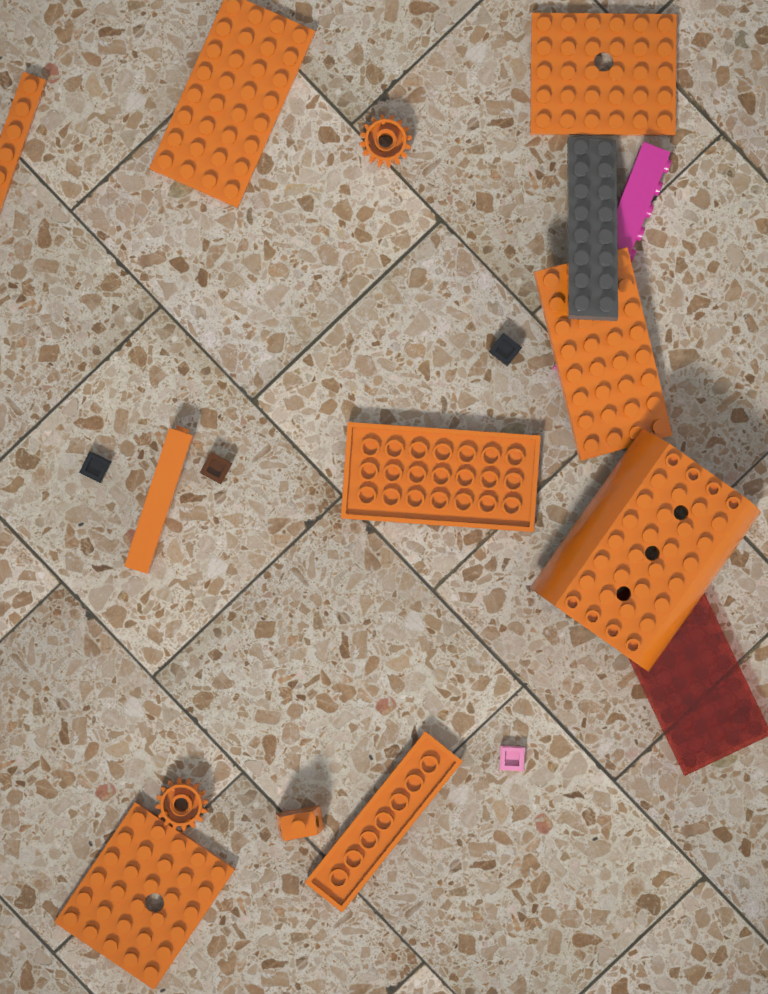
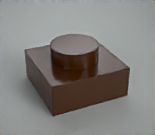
[200,452,233,484]

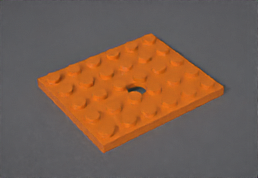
[530,13,677,136]
[54,801,236,990]

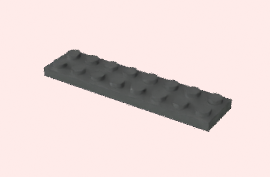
[567,137,618,321]

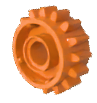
[359,114,412,168]
[155,777,209,831]

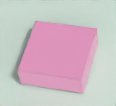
[499,745,525,771]

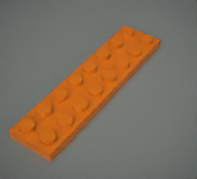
[304,731,463,912]

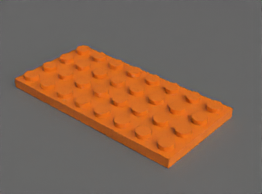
[149,0,316,208]
[533,247,672,461]
[341,422,541,532]

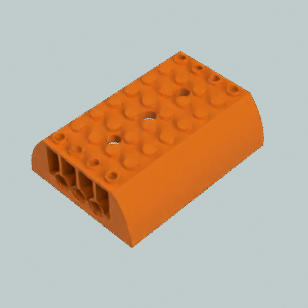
[530,429,761,672]

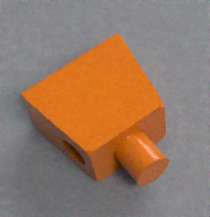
[275,805,325,841]

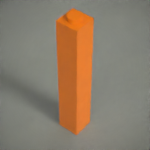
[124,425,194,574]

